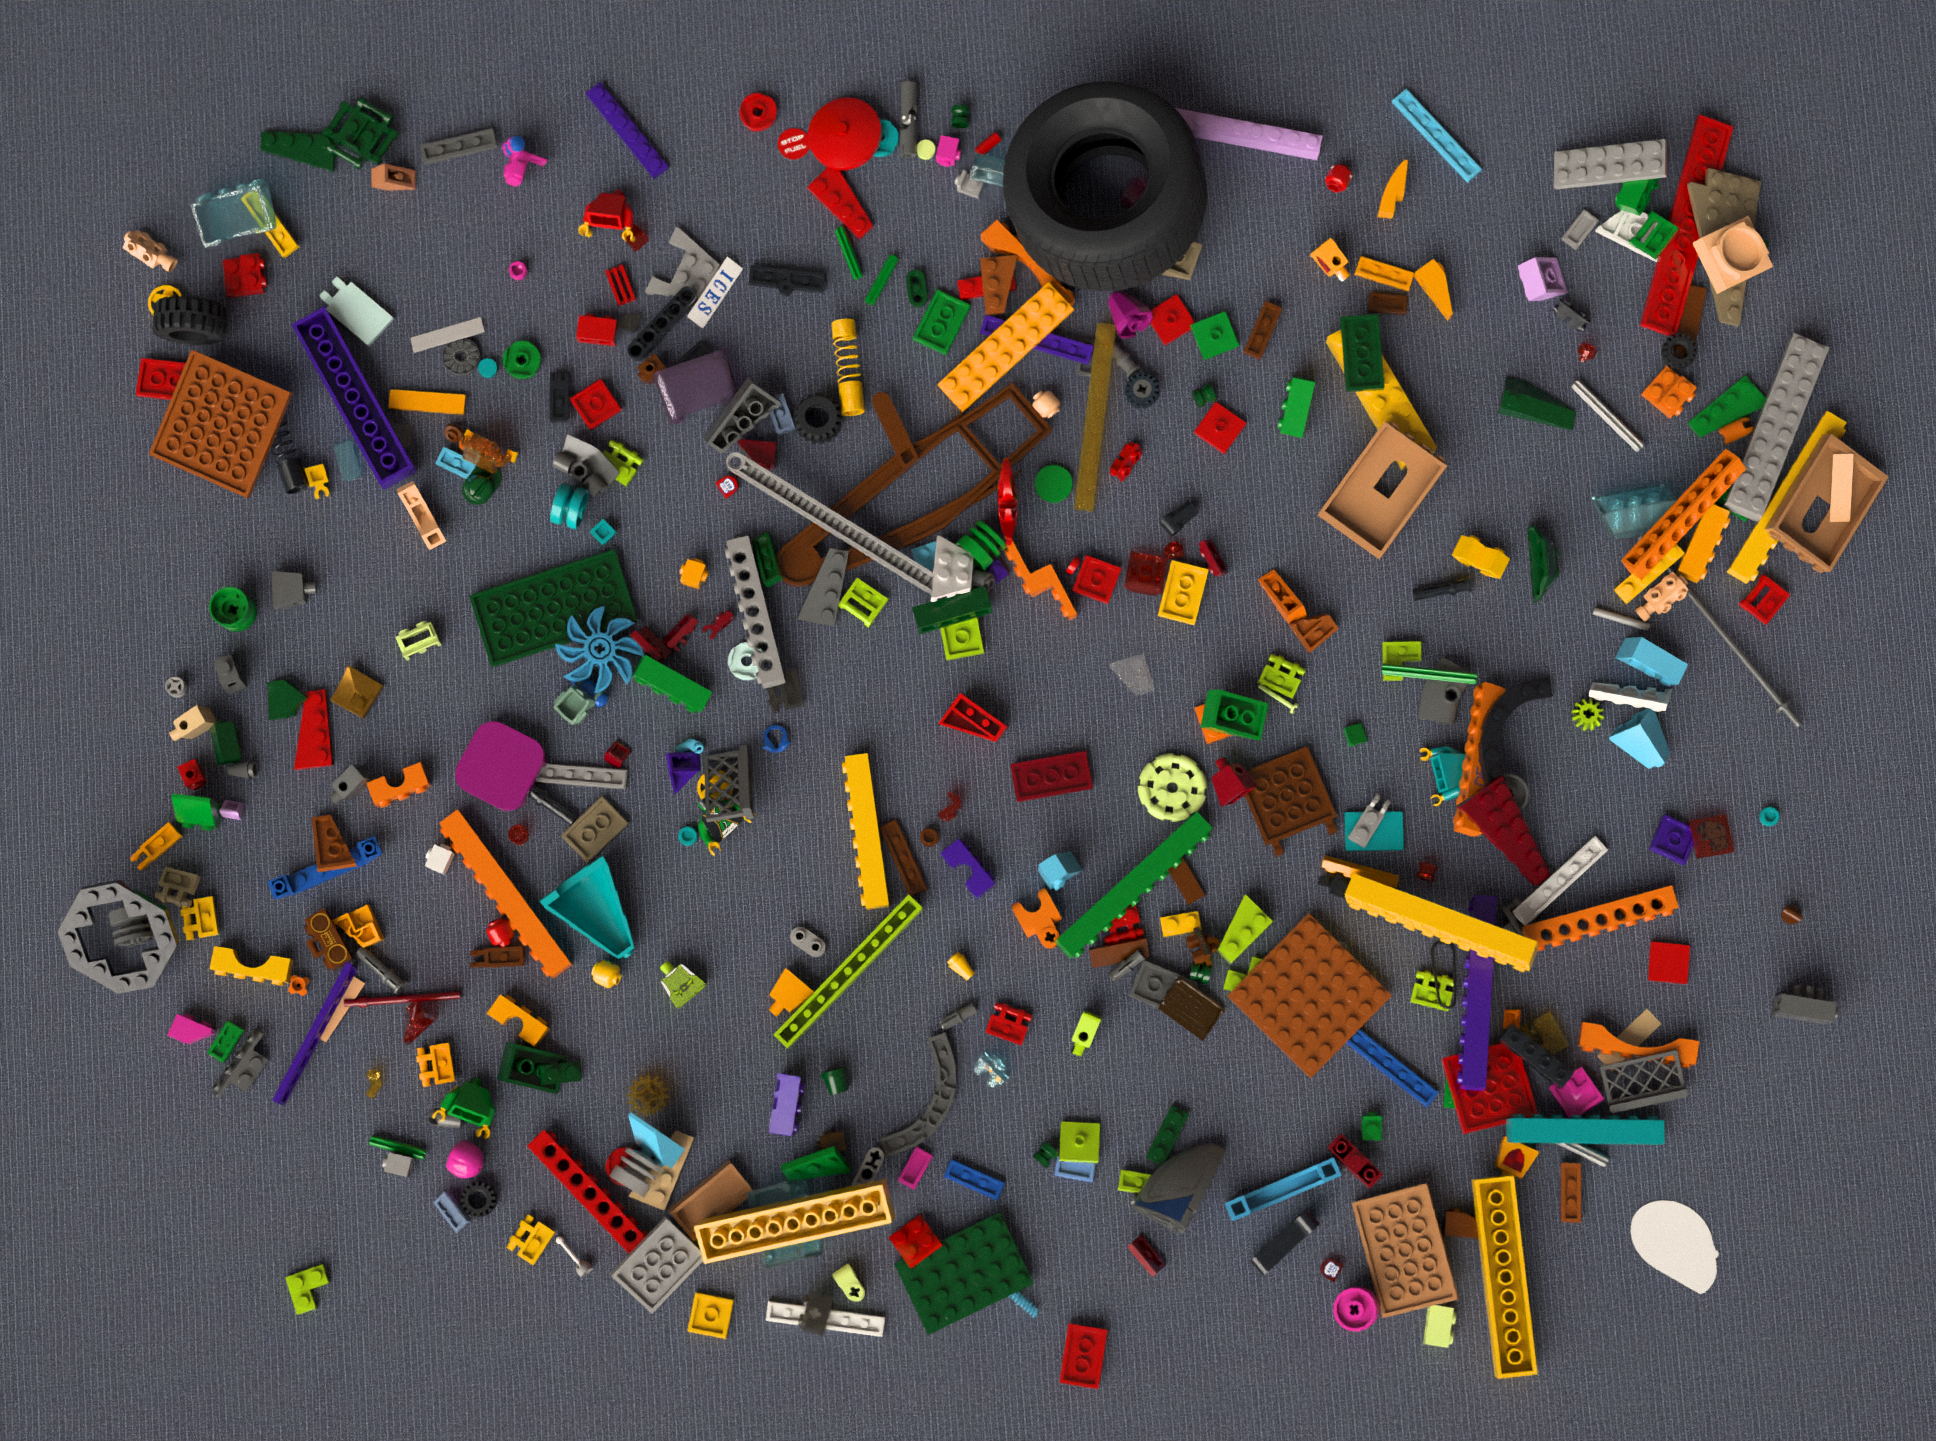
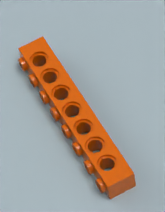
[1621,449,1746,581]
[1521,885,1679,951]

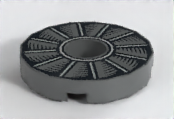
[442,338,480,376]

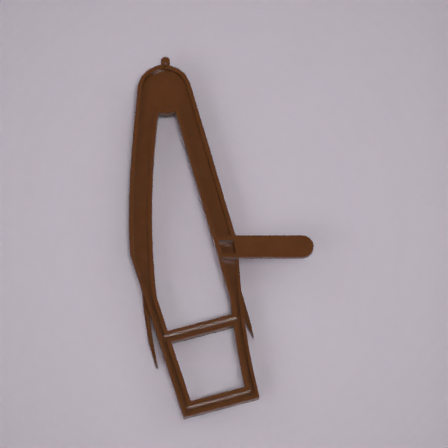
[777,383,1053,587]

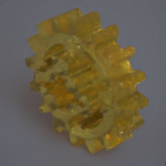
[626,1075,669,1117]

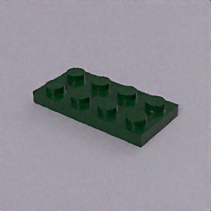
[1340,314,1385,392]

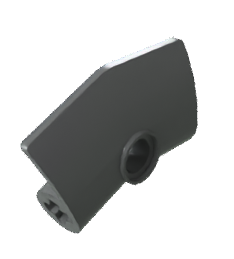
[553,435,620,498]
[1418,657,1469,726]

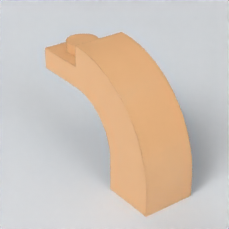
[396,481,446,550]

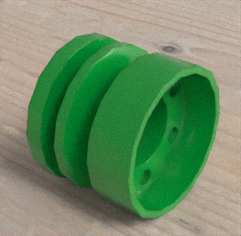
[956,520,1007,571]
[209,587,257,632]

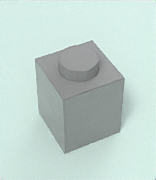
[382,1152,414,1178]

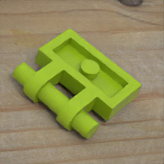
[603,440,644,487]
[1258,653,1306,699]
[1410,970,1453,1012]

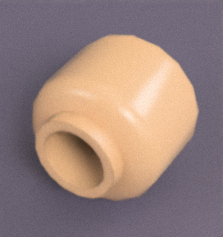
[1032,390,1060,419]

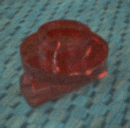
[1164,542,1184,560]

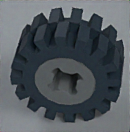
[1125,372,1159,409]

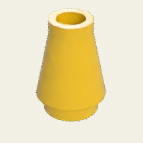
[947,952,975,981]

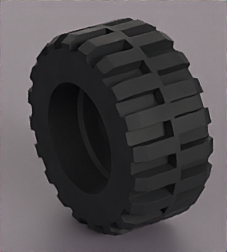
[152,296,227,345]

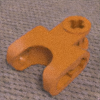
[1012,888,1062,949]

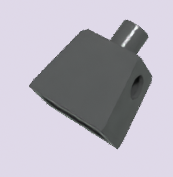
[271,571,317,610]
[213,654,247,695]
[329,764,375,805]

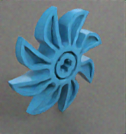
[555,606,644,694]

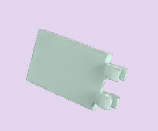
[319,277,394,347]

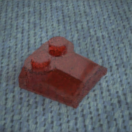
[1124,550,1168,596]

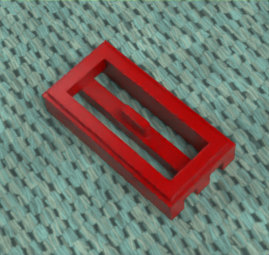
[605,264,636,307]

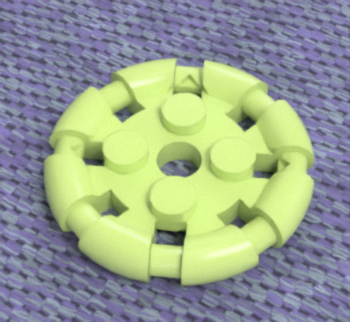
[1138,753,1207,822]

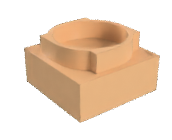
[1693,216,1773,294]

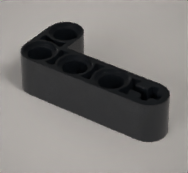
[1250,1209,1320,1276]

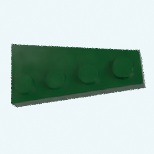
[260,131,335,173]

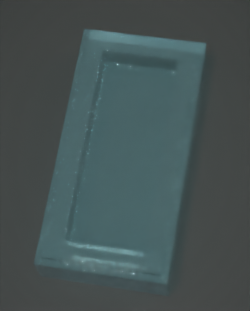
[333,440,362,482]

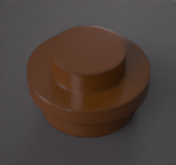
[920,828,939,847]

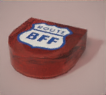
[1320,1259,1344,1283]

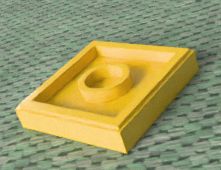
[688,1292,734,1339]

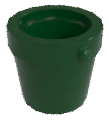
[820,1066,848,1095]

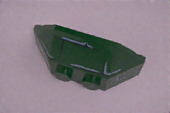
[1527,525,1560,603]

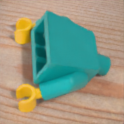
[1420,746,1465,806]

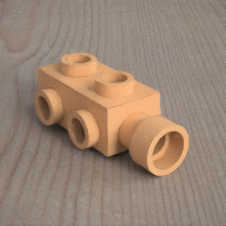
[123,230,178,272]
[1635,572,1688,622]

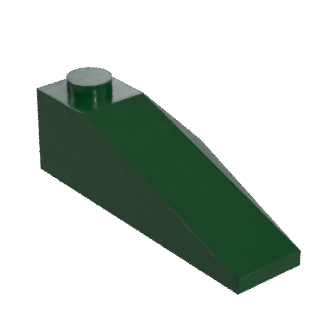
[1498,377,1576,431]

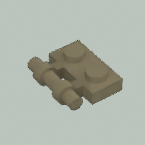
[155,866,201,907]

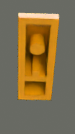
[1414,259,1453,321]

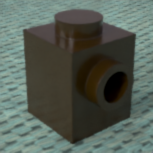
[817,1129,848,1152]

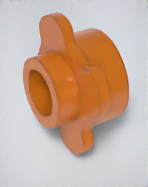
[288,975,310,996]

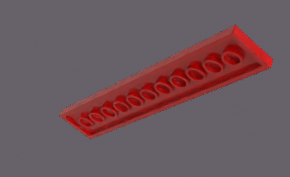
[1639,114,1733,337]

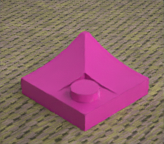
[1549,1067,1604,1119]

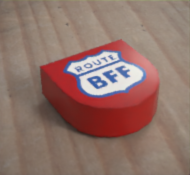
[715,476,738,499]

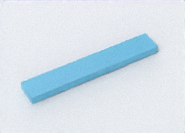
[1392,88,1482,183]

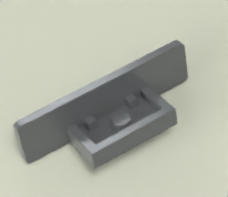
[212,1028,268,1098]

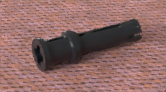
[1412,575,1472,601]
[527,782,578,826]

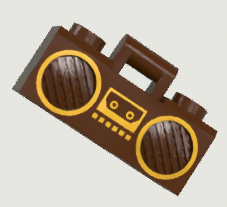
[304,908,355,972]

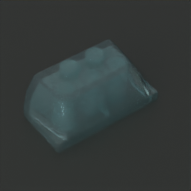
[1592,484,1677,539]

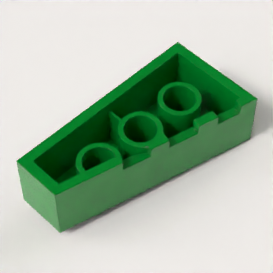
[631,655,712,714]

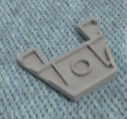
[645,227,720,299]

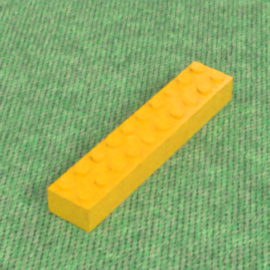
[1345,873,1538,972]
[1471,1175,1537,1379]
[694,1179,896,1264]

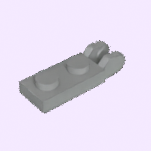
[1348,793,1391,848]

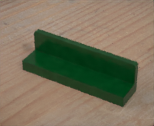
[912,586,992,635]

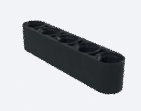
[627,286,697,361]

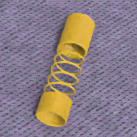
[831,318,865,416]

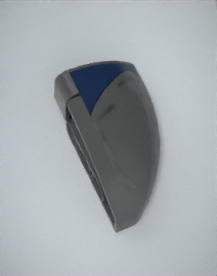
[1132,1143,1226,1234]

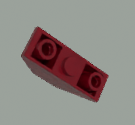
[1327,1133,1384,1189]

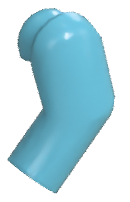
[675,739,704,754]

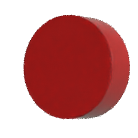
[1065,555,1081,575]

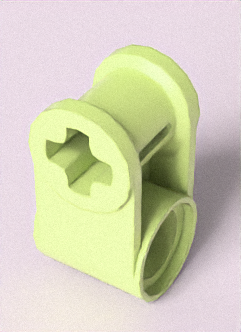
[832,1263,865,1301]

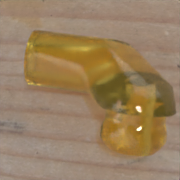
[365,1069,382,1099]

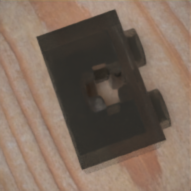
[798,1292,834,1336]

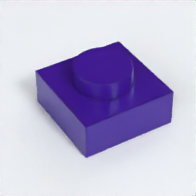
[985,559,1009,585]

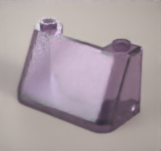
[653,350,738,425]

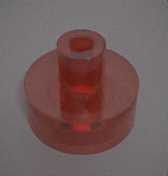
[1577,343,1597,363]

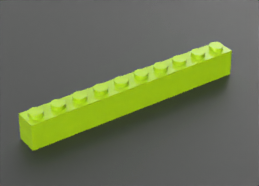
[774,894,923,1050]

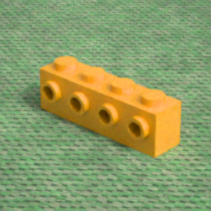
[1676,504,1731,583]

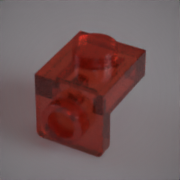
[938,792,962,822]

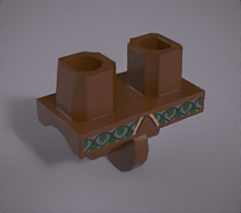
[1185,927,1220,966]

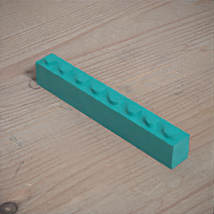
[1506,1114,1665,1145]

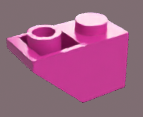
[168,1013,216,1044]

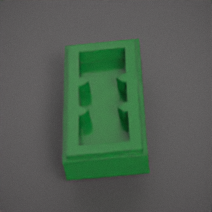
[207,1020,245,1064]

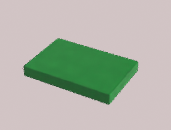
[912,289,971,356]

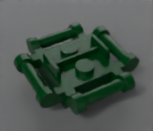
[322,96,399,170]

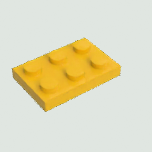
[1158,560,1209,625]

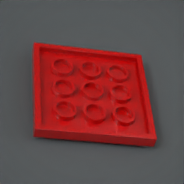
[1441,1044,1538,1134]

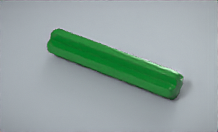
[835,227,863,280]
[865,254,898,306]
[369,1135,426,1159]

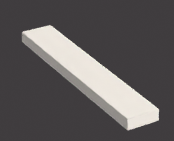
[1512,836,1608,926]
[766,1301,885,1337]

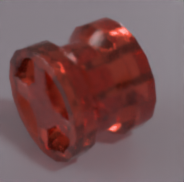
[508,825,529,846]
[1415,862,1438,882]

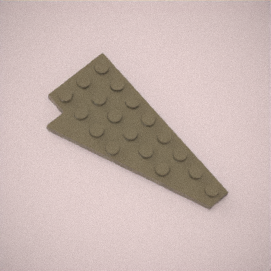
[1687,168,1761,327]

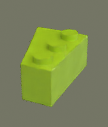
[1217,894,1273,964]

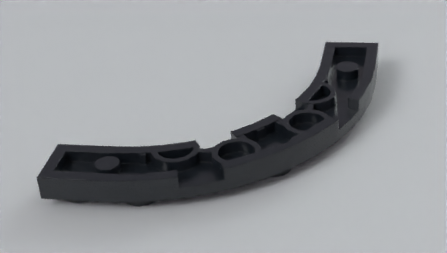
[1478,678,1553,785]

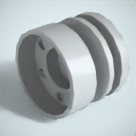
[609,1147,662,1197]

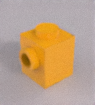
[680,558,709,590]

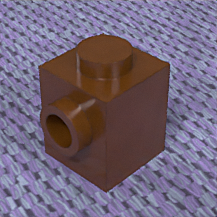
[637,353,668,386]

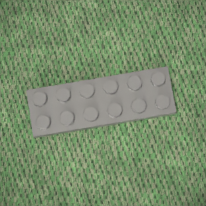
[1554,139,1667,190]

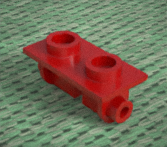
[1109,442,1143,482]

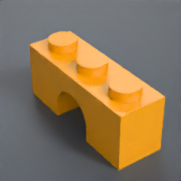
[487,994,549,1048]

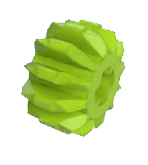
[1571,698,1604,731]

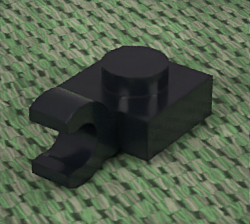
[1317,875,1350,899]

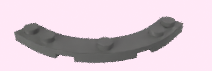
[880,1032,956,1158]

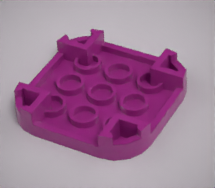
[455,721,547,812]

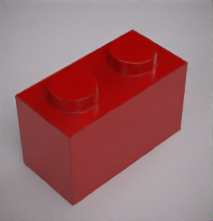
[576,314,618,346]

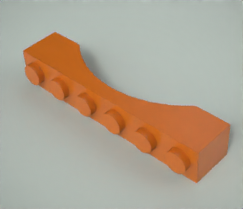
[981,220,1075,306]
[1577,1022,1699,1068]

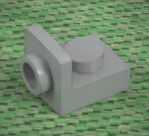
[955,169,985,198]

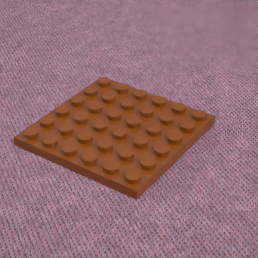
[148,349,293,499]
[1227,913,1392,1079]

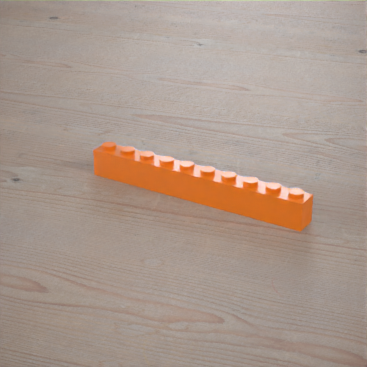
[439,809,572,978]

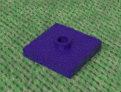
[1649,814,1698,866]

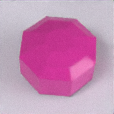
[508,261,528,281]

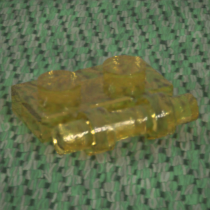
[1520,1011,1569,1055]

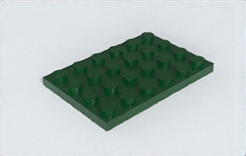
[894,1212,1034,1335]

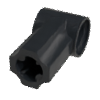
[1159,500,1199,537]

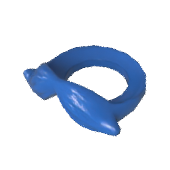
[762,725,791,753]

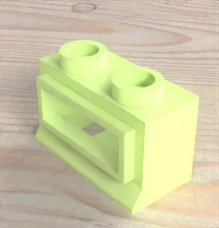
[395,621,442,660]

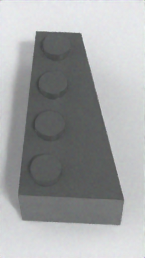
[703,377,782,454]

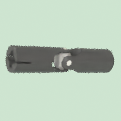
[900,81,917,158]

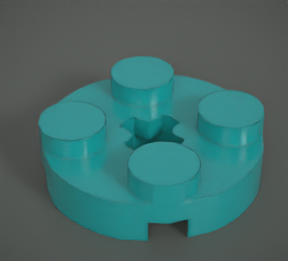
[874,119,899,157]

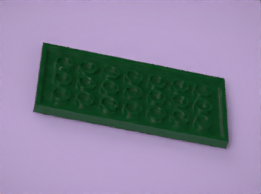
[469,549,638,668]

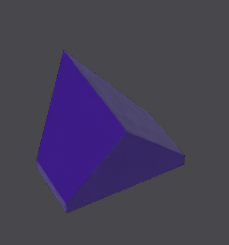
[666,752,700,795]

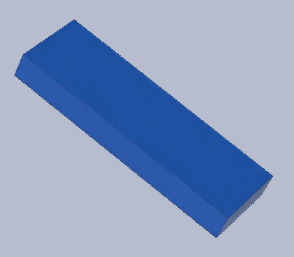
[944,1159,1005,1201]

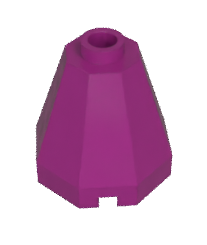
[1108,291,1153,339]

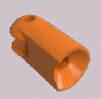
[1718,417,1754,445]

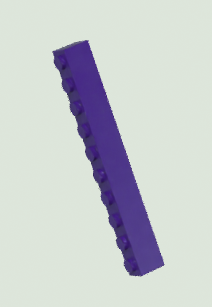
[1457,895,1497,1091]

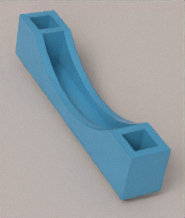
[1224,1158,1342,1222]

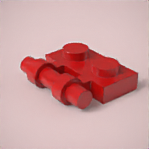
[1102,904,1143,944]
[985,1002,1032,1046]

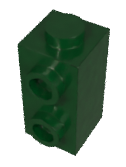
[210,720,242,765]

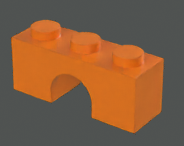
[366,762,431,808]

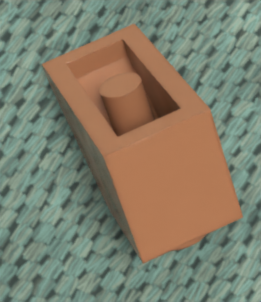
[371,164,416,190]

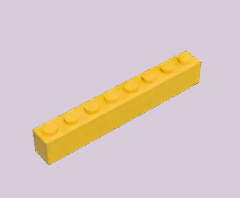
[842,753,889,910]

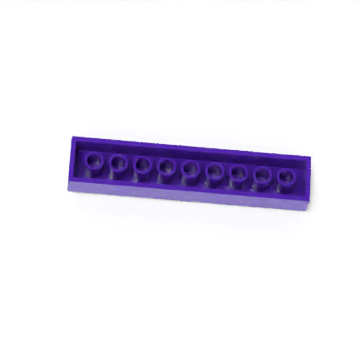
[291,306,417,490]

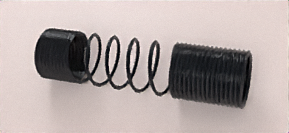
[272,414,309,494]

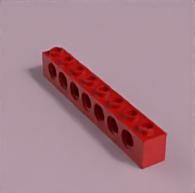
[527,1130,649,1254]

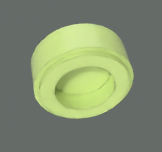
[917,140,935,160]

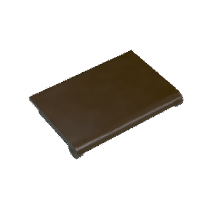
[1158,976,1225,1041]

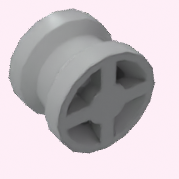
[165,677,187,698]

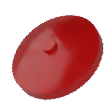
[808,98,882,170]

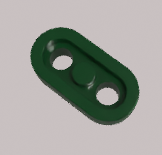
[906,270,927,308]

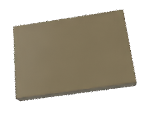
[561,796,629,864]

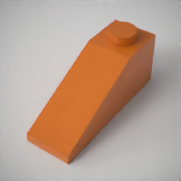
[1258,569,1308,624]

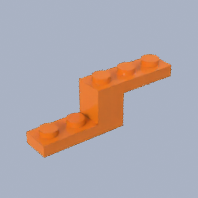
[1004,541,1077,620]

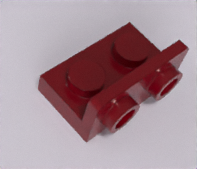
[630,626,672,663]

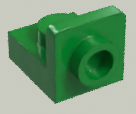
[1361,1112,1382,1141]

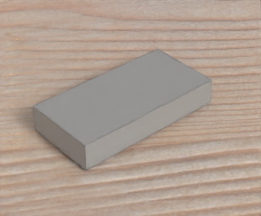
[1561,209,1599,250]

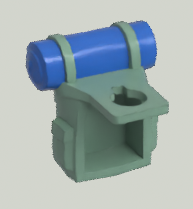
[553,678,609,725]

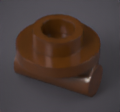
[444,424,466,443]
[1781,905,1803,924]

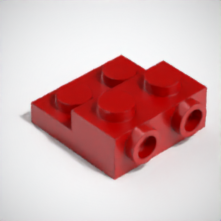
[223,253,267,298]

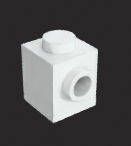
[425,844,455,875]

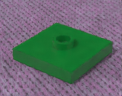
[1190,311,1239,360]

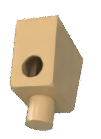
[169,705,216,741]

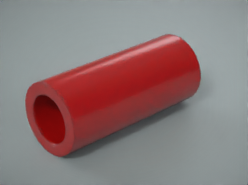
[974,132,1001,157]

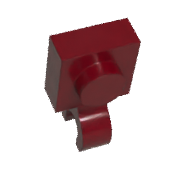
[702,610,734,640]

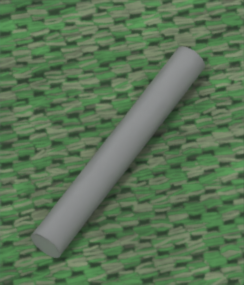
[1593,607,1650,631]

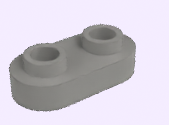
[790,927,826,958]

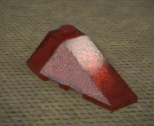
[403,1001,437,1046]

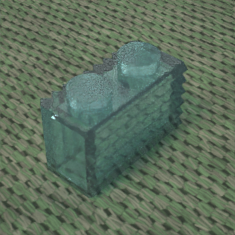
[970,153,1005,187]

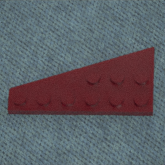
[1457,776,1551,886]

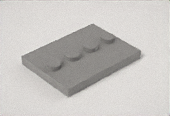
[610,1217,703,1314]

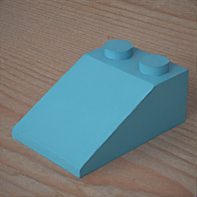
[628,1112,685,1169]

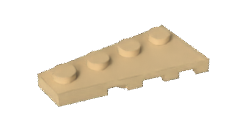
[629,1131,694,1211]

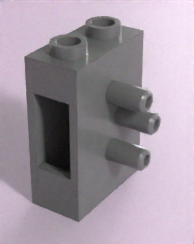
[1772,984,1839,1025]

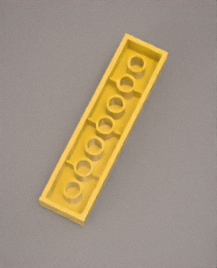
[1326,330,1437,470]

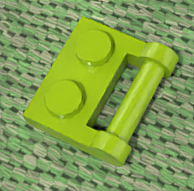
[838,578,889,628]

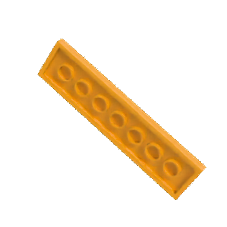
[937,282,1074,412]

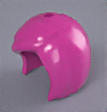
[446,1140,484,1179]

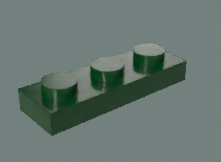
[752,531,784,587]
[1145,1105,1189,1166]

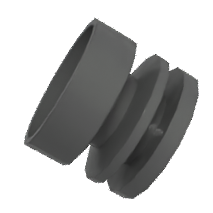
[108,907,155,947]

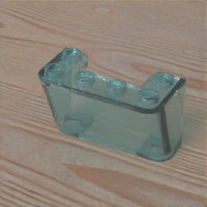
[190,178,277,248]

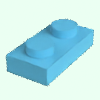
[435,447,478,479]

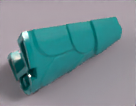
[540,856,635,959]

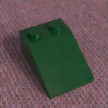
[497,1041,567,1094]

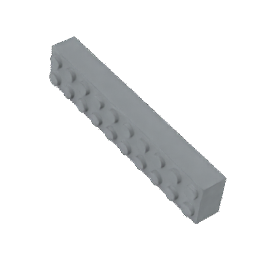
[1722,333,1829,522]

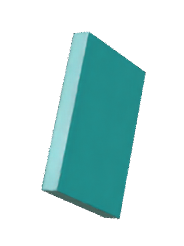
[1344,812,1404,851]

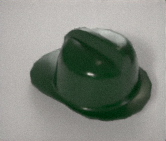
[462,462,501,505]

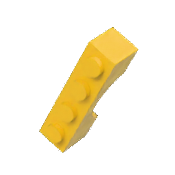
[210,946,294,986]

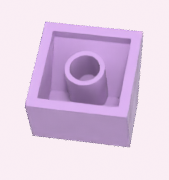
[1518,257,1568,301]

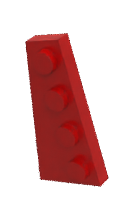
[807,167,873,240]
[294,689,333,770]

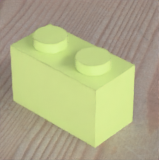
[1423,1305,1456,1348]

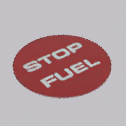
[778,128,810,160]

